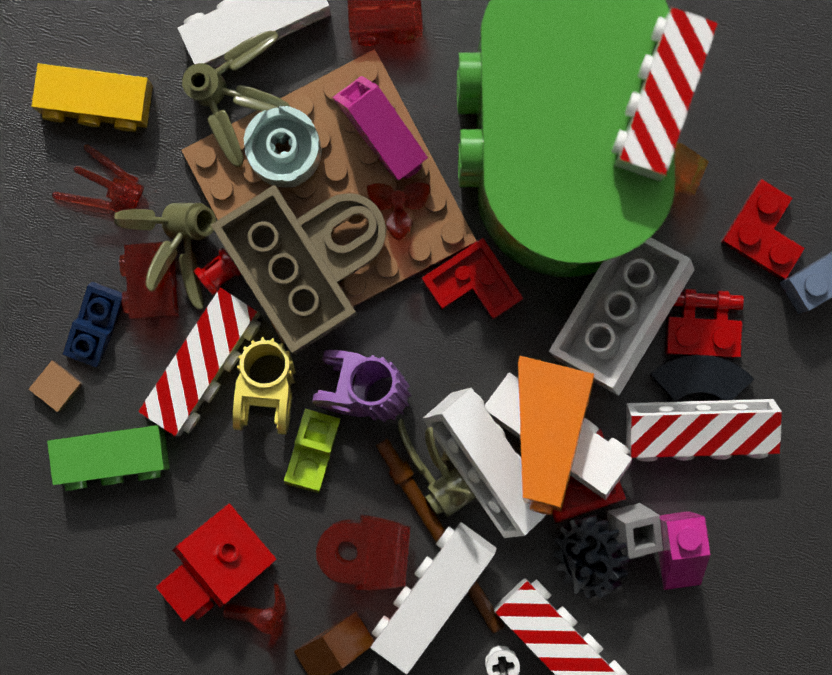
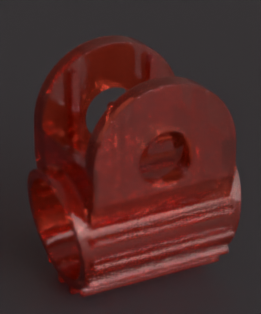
[316,514,411,590]

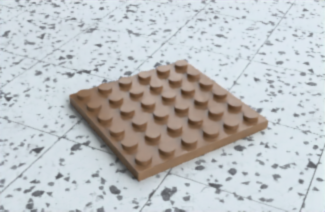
[181,49,477,344]

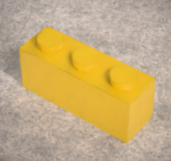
[31,63,153,132]

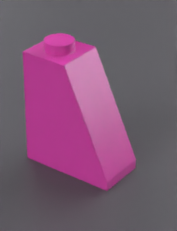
[332,76,428,180]
[658,511,710,590]

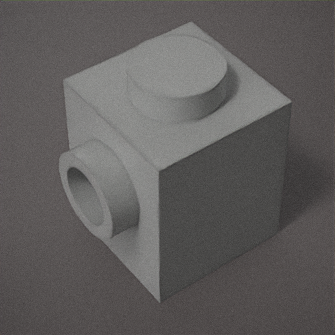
[607,503,663,559]

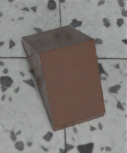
[294,611,375,675]

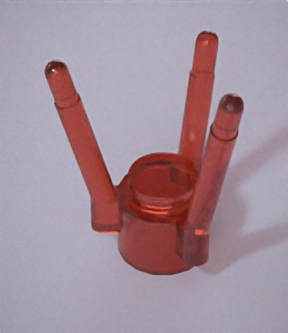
[52,144,144,212]

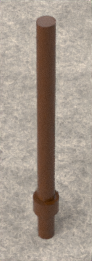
[376,438,505,634]

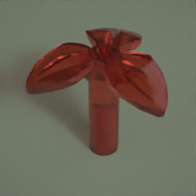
[366,182,431,241]
[224,584,286,649]

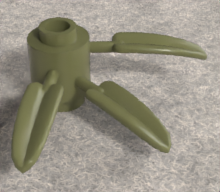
[182,30,291,167]
[114,203,216,310]
[398,419,476,517]

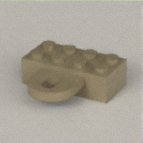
[211,185,386,354]

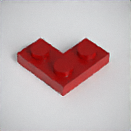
[721,179,805,280]
[422,238,524,320]

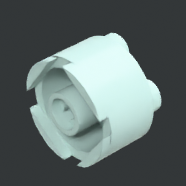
[244,106,322,188]

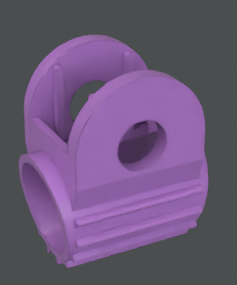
[312,350,412,422]

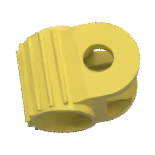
[233,337,296,435]

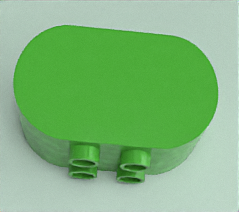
[457,0,675,277]

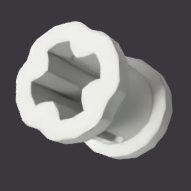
[485,645,520,675]

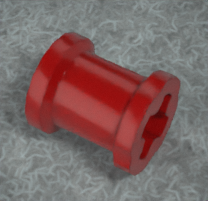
[194,248,242,295]

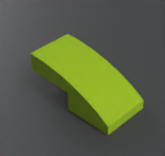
[284,409,340,494]

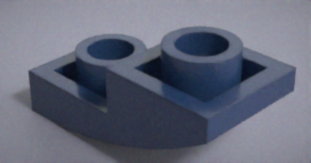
[63,282,126,368]

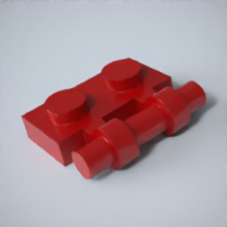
[665,289,744,358]

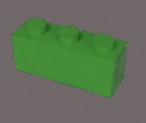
[47,425,170,491]

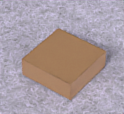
[29,361,83,412]

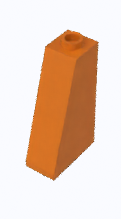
[518,356,594,515]

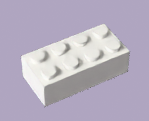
[549,237,695,396]

